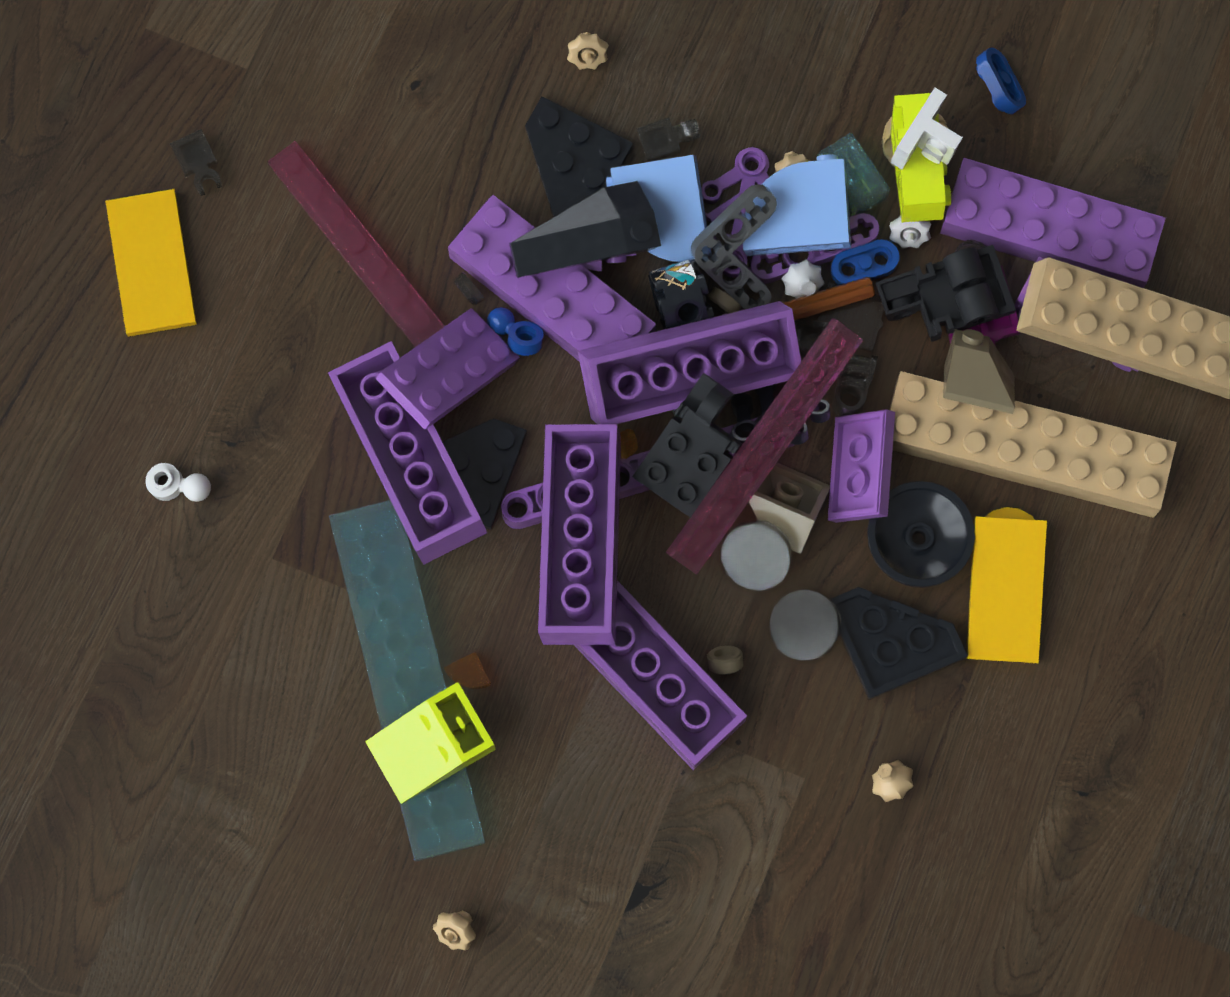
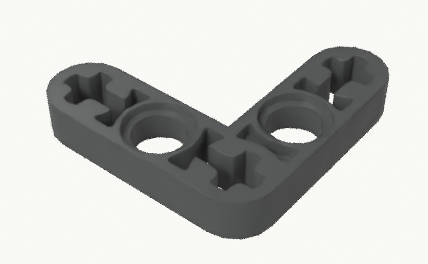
[691,184,777,309]

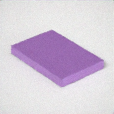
[828,409,895,523]

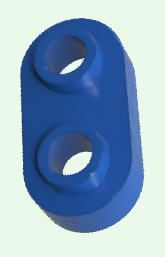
[976,48,1026,114]
[831,239,899,285]

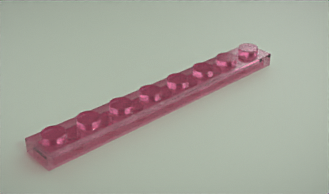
[267,141,445,347]
[666,318,863,574]

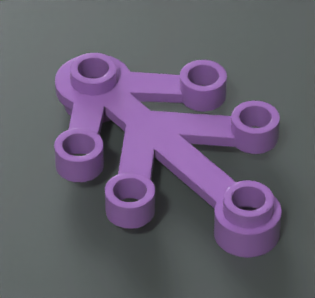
[701,147,769,278]

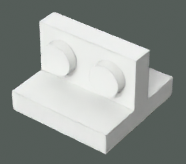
[890,88,963,170]

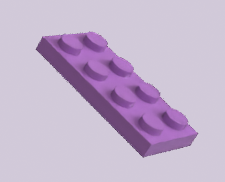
[376,308,520,430]

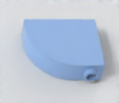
[743,154,851,256]
[606,155,712,262]

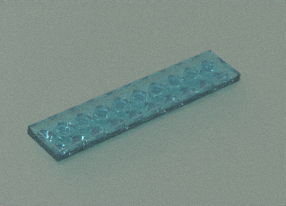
[329,500,485,862]

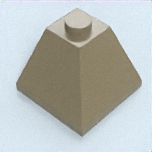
[943,329,1015,414]
[747,458,830,554]

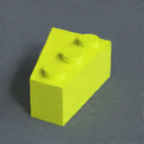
[890,93,951,223]

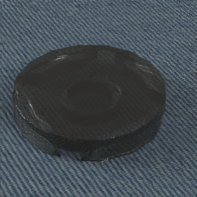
[721,520,792,591]
[769,589,842,661]

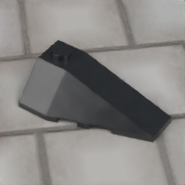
[509,181,661,278]

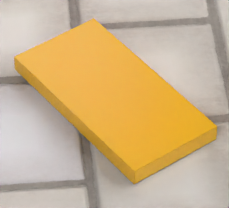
[105,189,197,337]
[966,516,1047,663]

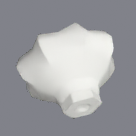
[889,215,931,249]
[781,259,824,298]

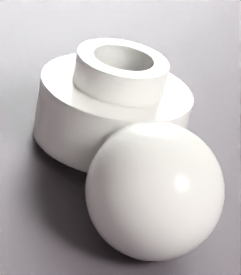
[146,463,211,502]

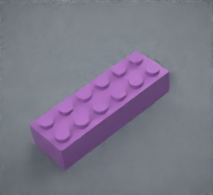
[940,158,1166,288]
[448,195,656,362]
[578,301,804,424]
[328,341,487,565]
[538,424,621,645]
[574,581,747,771]

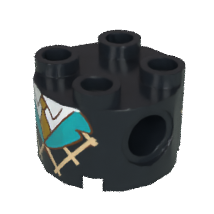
[648,259,714,330]

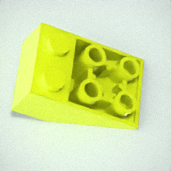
[365,682,496,804]

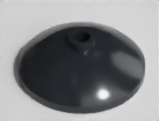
[867,481,975,588]

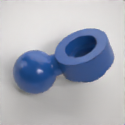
[487,307,543,356]

